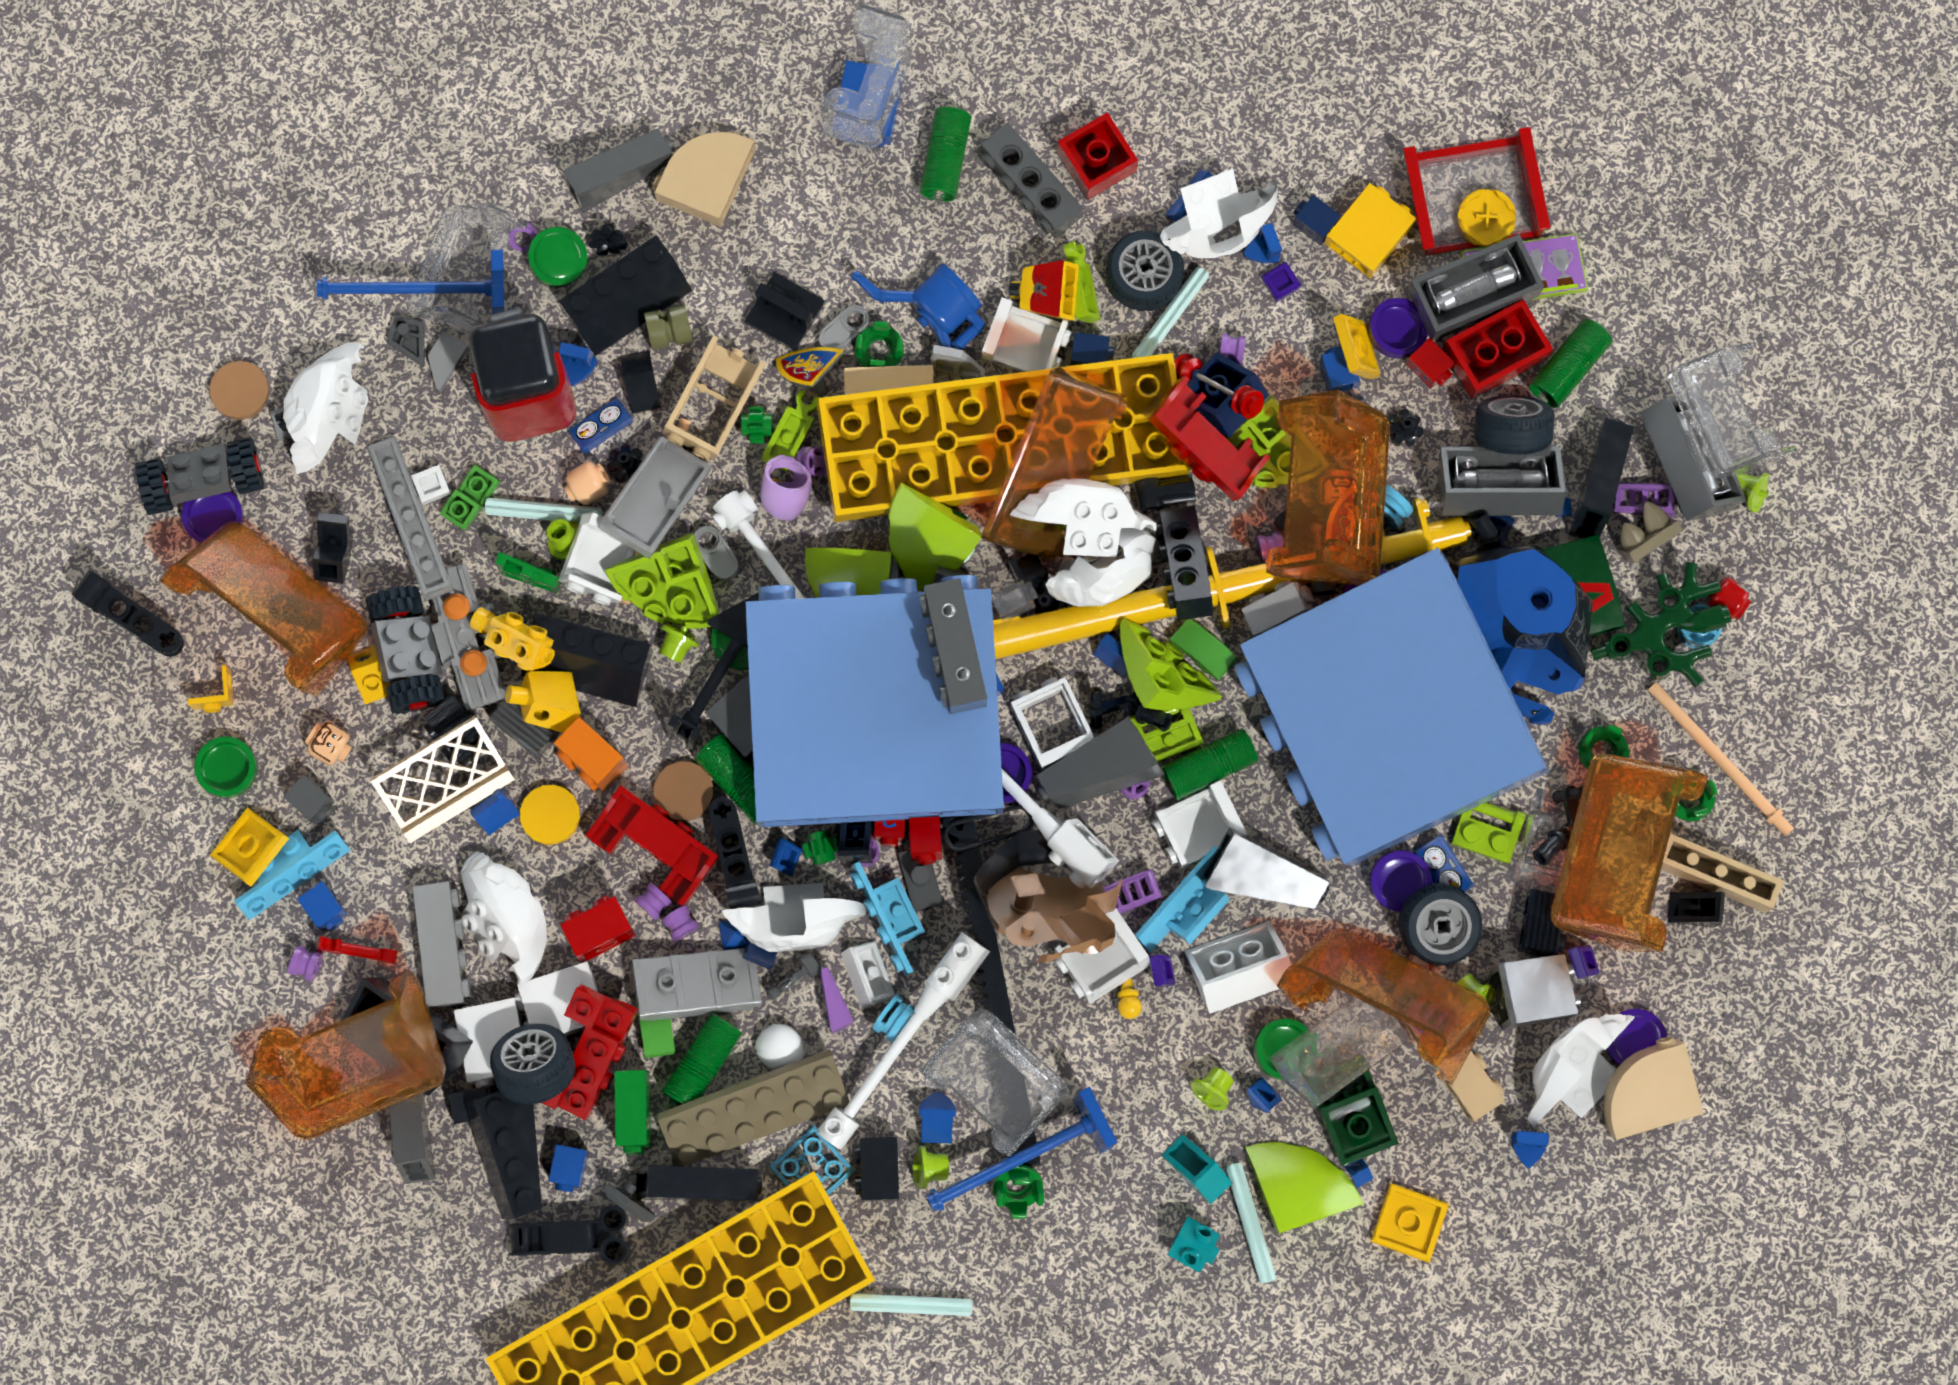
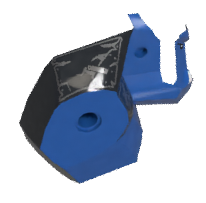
[1458,545,1593,726]

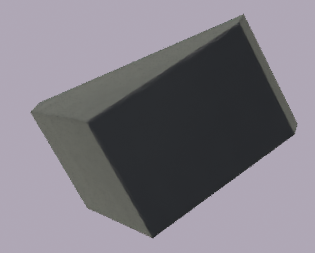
[621,351,661,414]
[838,821,873,864]
[1668,892,1725,928]

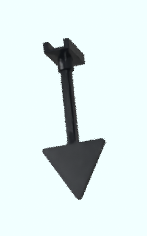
[666,593,759,752]

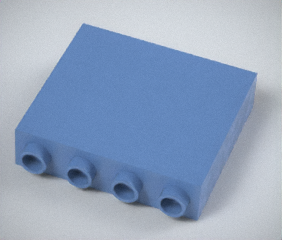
[1234,547,1550,866]
[746,575,1004,828]

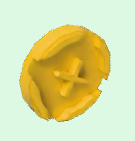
[1457,188,1516,247]
[520,785,580,845]

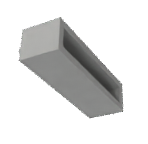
[412,881,471,1010]

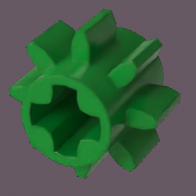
[741,406,772,444]
[802,830,839,865]

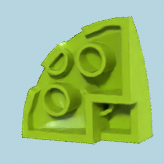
[1225,395,1331,488]
[888,483,982,592]
[605,533,719,629]
[805,548,893,598]
[1120,619,1223,710]
[1245,1142,1363,1235]

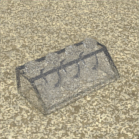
[1269,988,1410,1108]

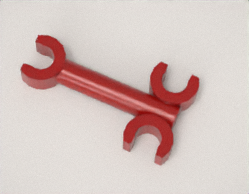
[316,936,397,964]

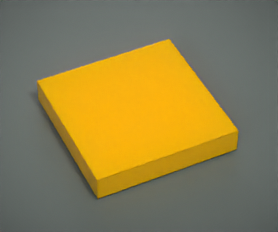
[1333,314,1381,379]
[209,807,289,887]
[1370,1183,1449,1263]

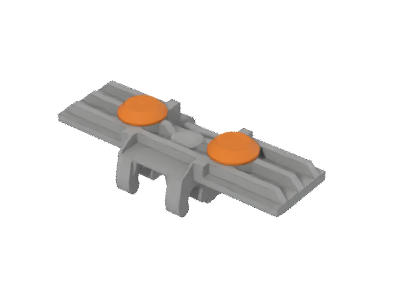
[431,563,506,711]

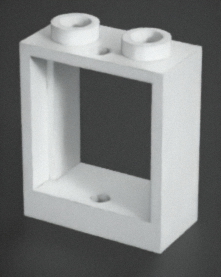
[1010,677,1095,772]

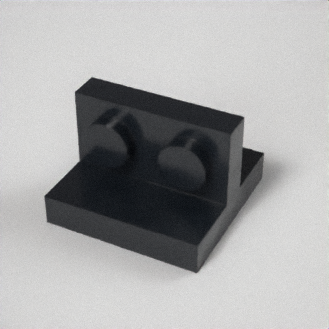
[744,272,825,352]

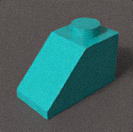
[1161,1134,1232,1204]

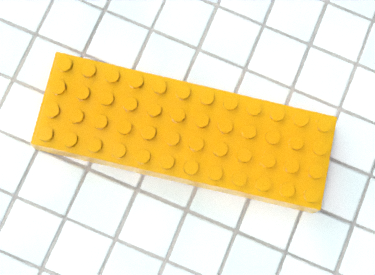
[817,353,1191,522]
[485,1171,876,1385]

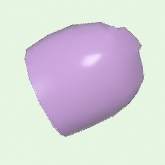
[760,455,812,521]

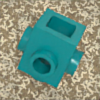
[1167,1216,1221,1273]

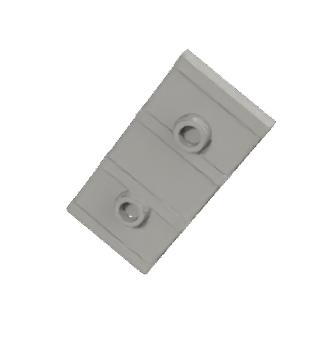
[599,436,712,559]
[631,948,762,1021]

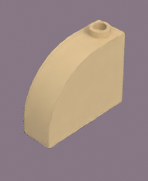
[653,132,756,227]
[844,365,933,395]
[1603,1037,1704,1140]

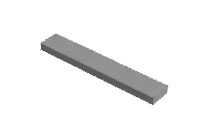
[367,436,453,601]

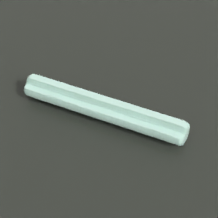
[1131,266,1209,358]
[484,498,603,523]
[1226,1163,1276,1284]
[850,1294,973,1316]

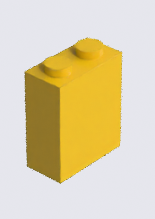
[1324,183,1416,279]

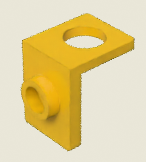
[347,645,390,704]
[188,665,234,713]

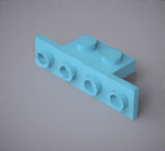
[234,829,350,920]
[1135,845,1230,953]
[850,861,925,976]

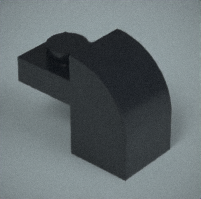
[312,512,353,584]

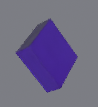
[1261,262,1302,302]
[1568,945,1600,979]
[1149,954,1176,987]

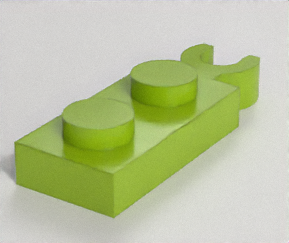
[1064,241,1101,323]
[761,390,818,473]

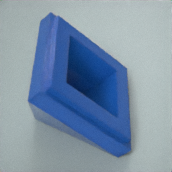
[770,838,803,877]
[719,920,747,950]
[1246,1077,1282,1113]

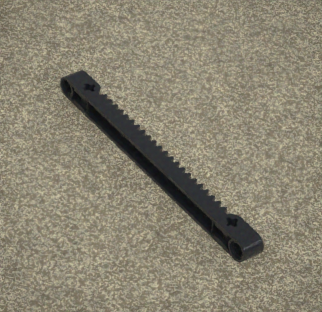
[942,816,1041,1167]

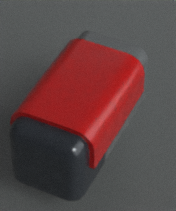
[468,308,577,442]

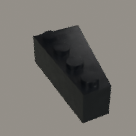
[464,1089,542,1219]

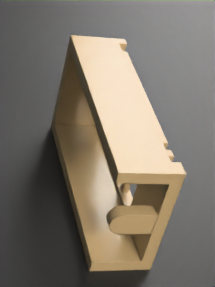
[662,335,766,461]

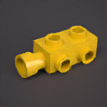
[470,607,555,671]

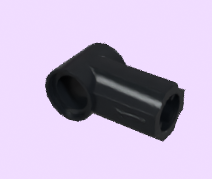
[1134,475,1196,513]

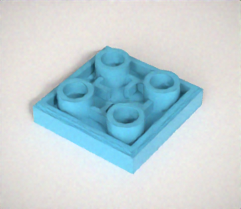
[769,1125,855,1196]

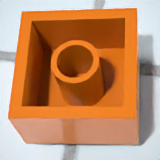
[554,717,628,793]

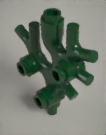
[1590,562,1732,688]

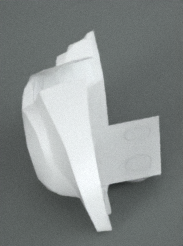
[1160,169,1278,258]
[283,342,368,474]
[1010,478,1156,557]
[1046,528,1160,607]
[460,851,547,984]
[722,883,865,952]
[1527,1014,1635,1127]

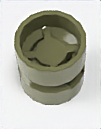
[644,304,693,350]

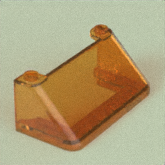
[981,367,1127,561]
[1266,389,1390,586]
[160,521,367,696]
[1550,754,1708,952]
[1277,928,1490,1085]
[245,969,446,1139]

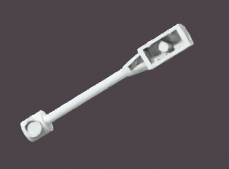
[712,490,804,599]
[1002,769,1119,888]
[817,932,990,1150]

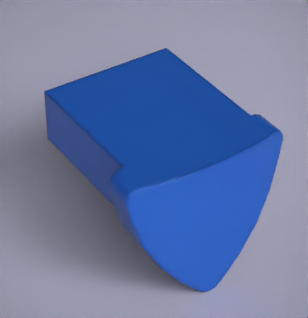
[1243,223,1282,264]
[559,342,598,386]
[1093,634,1127,677]
[470,787,520,836]
[919,1092,956,1144]
[1511,1131,1549,1169]

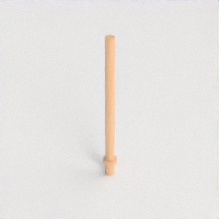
[1648,682,1794,836]

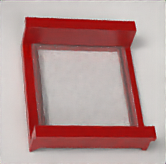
[1403,127,1551,256]

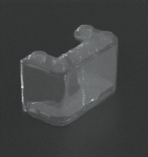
[821,3,912,148]

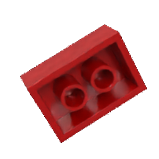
[1442,299,1553,400]

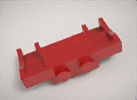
[1148,376,1270,501]
[585,785,719,907]
[541,984,639,1121]

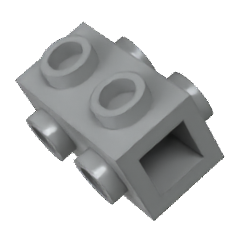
[1242,580,1314,636]

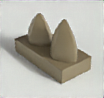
[1618,501,1683,563]

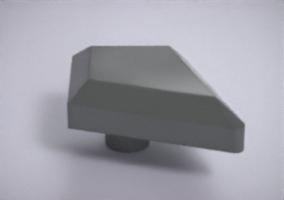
[386,315,425,367]
[604,1181,656,1222]

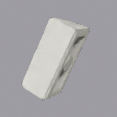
[841,940,895,1010]

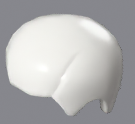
[755,1024,805,1071]

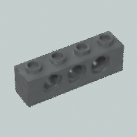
[980,122,1084,238]

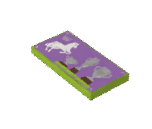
[1461,233,1588,300]

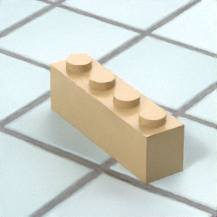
[1653,833,1784,913]
[1402,998,1505,1123]

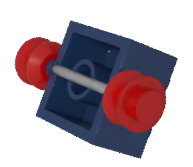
[1174,353,1268,438]

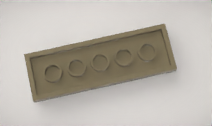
[656,1049,850,1167]

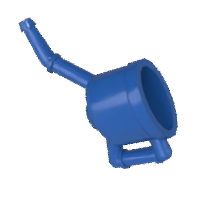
[850,263,986,350]

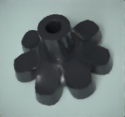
[588,224,627,256]
[1384,409,1423,447]
[607,444,643,482]
[1028,579,1067,615]

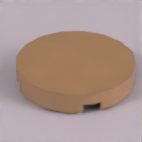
[209,361,270,420]
[654,761,714,822]

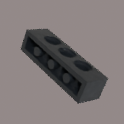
[1156,505,1213,621]

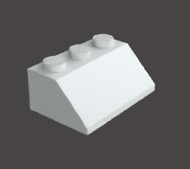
[1184,920,1295,1014]

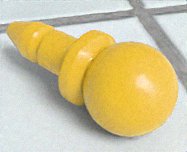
[1117,978,1142,1019]

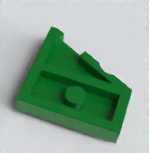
[495,552,561,594]

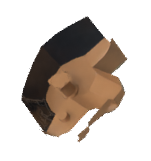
[973,830,1123,963]

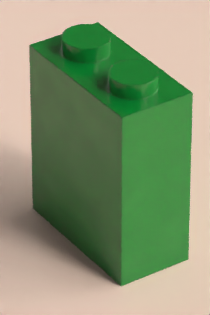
[615,1070,651,1155]

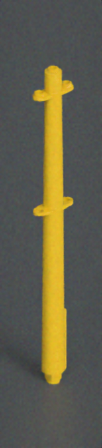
[993,498,1471,660]

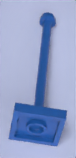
[317,250,504,314]
[925,1087,1118,1212]

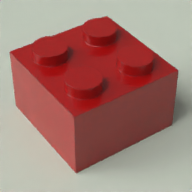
[1056,112,1138,200]
[560,895,636,963]

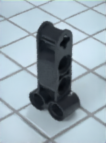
[71,570,184,657]
[709,797,762,909]
[508,1205,630,1265]

